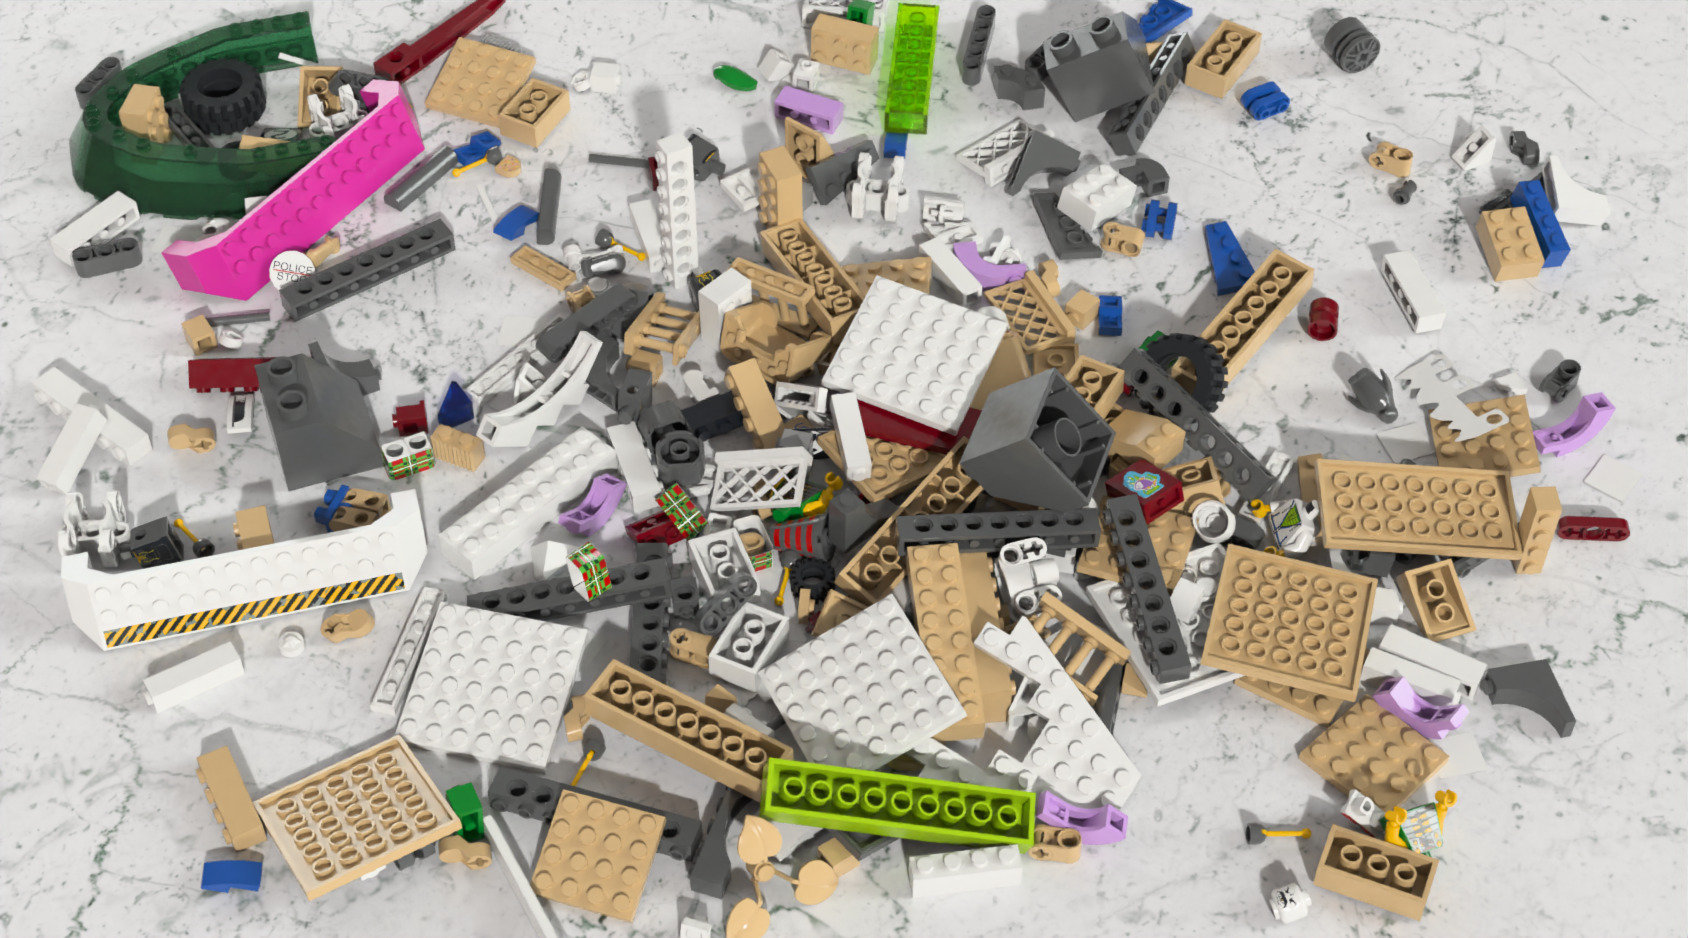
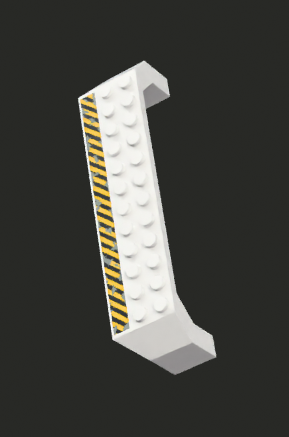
[61,489,428,651]

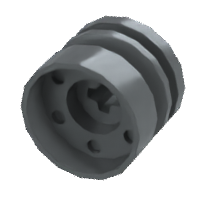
[1324,17,1381,73]

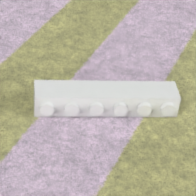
[32,367,153,466]

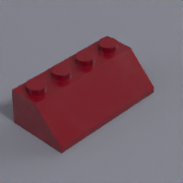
[188,357,276,393]

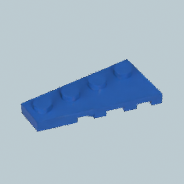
[1139,0,1193,43]
[1205,221,1255,296]

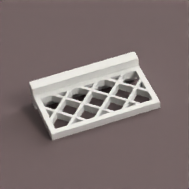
[802,0,888,32]
[956,119,1055,187]
[710,446,813,512]

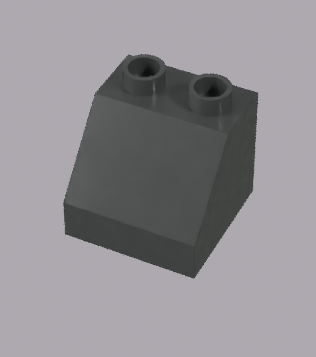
[1043,11,1155,122]
[254,353,383,491]
[959,367,1116,513]

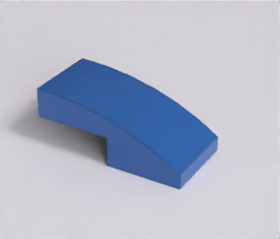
[453,131,501,167]
[884,132,908,159]
[493,205,539,241]
[1098,295,1122,336]
[200,860,263,893]

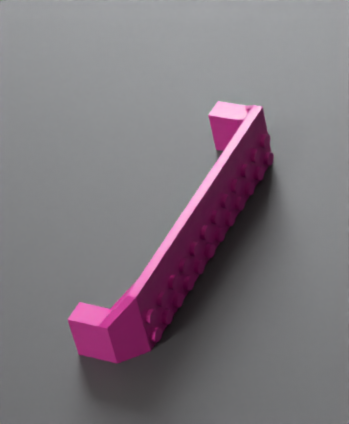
[161,80,425,301]

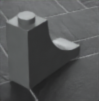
[1006,130,1081,196]
[586,332,620,412]
[308,341,382,396]
[829,489,898,554]
[1482,659,1576,738]

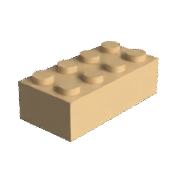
[1185,19,1262,99]
[757,146,803,229]
[1313,824,1439,921]

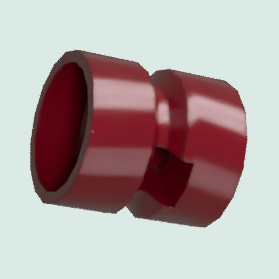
[1307,297,1339,341]

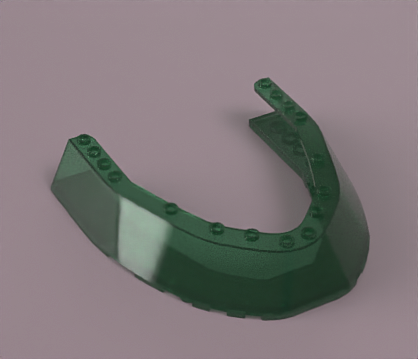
[69,11,336,220]

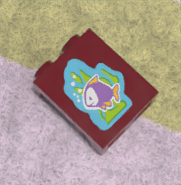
[1105,458,1184,525]

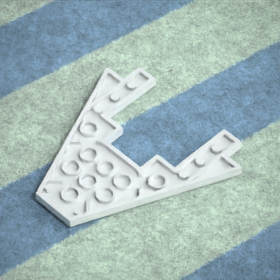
[903,616,1141,811]

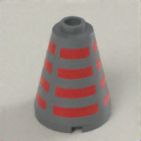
[766,513,836,562]

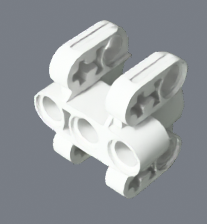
[307,84,368,146]
[846,152,910,222]
[57,491,130,567]
[993,537,1062,623]

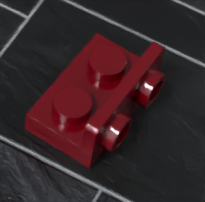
[625,510,685,546]

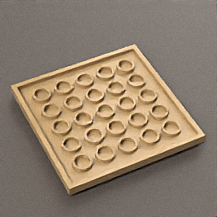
[1200,544,1378,702]
[253,734,462,901]

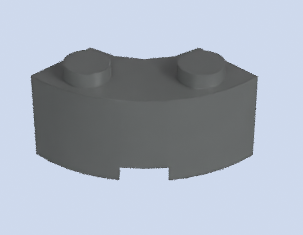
[993,64,1045,110]
[609,282,655,340]

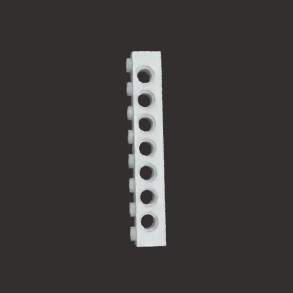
[654,132,699,289]

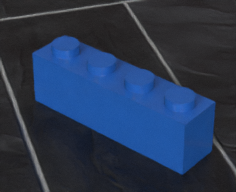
[1510,180,1571,268]

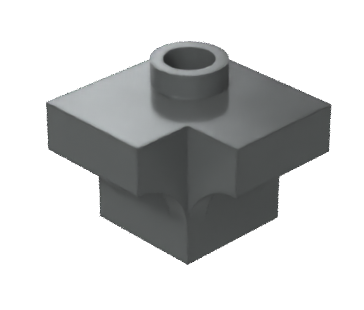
[1350,550,1396,578]

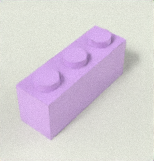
[775,85,843,134]

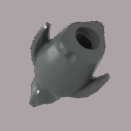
[1347,368,1398,424]

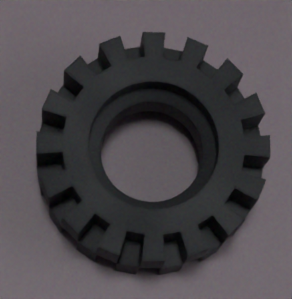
[790,557,835,605]

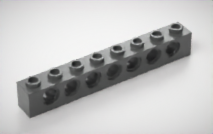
[1108,32,1196,156]
[279,219,456,322]
[1118,348,1277,501]
[1103,494,1192,684]
[895,508,1101,556]
[630,543,673,685]
[467,558,673,621]
[488,766,703,862]

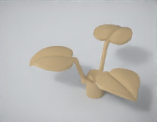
[726,815,839,938]

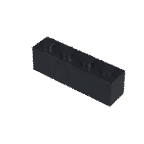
[681,381,775,442]

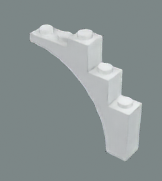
[476,331,603,447]

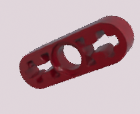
[1557,516,1630,542]

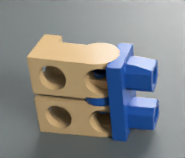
[314,485,391,533]

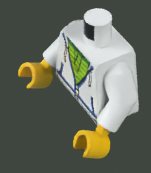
[1251,498,1320,559]

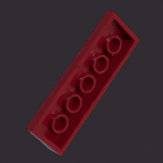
[833,393,982,455]

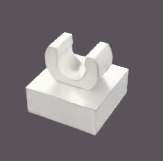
[680,915,711,938]

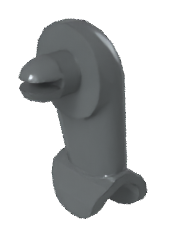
[581,253,626,278]

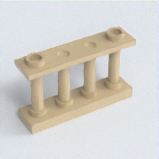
[725,257,820,340]
[624,292,701,366]
[1032,591,1131,706]

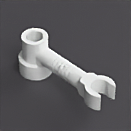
[563,245,624,272]

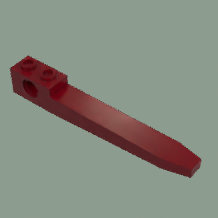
[373,0,506,85]

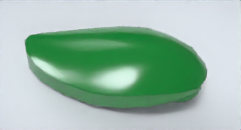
[713,65,758,91]

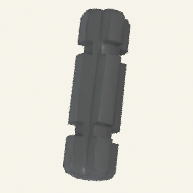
[1479,189,1513,215]

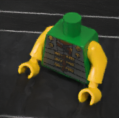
[770,468,843,523]
[1379,789,1457,857]

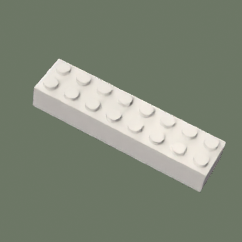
[438,426,618,580]

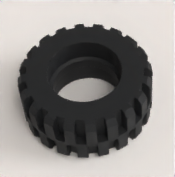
[179,58,266,136]
[1134,333,1228,424]

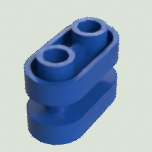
[1240,81,1290,120]
[1142,199,1178,240]

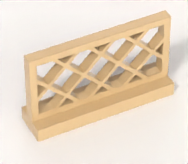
[984,270,1076,356]

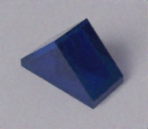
[437,381,474,428]

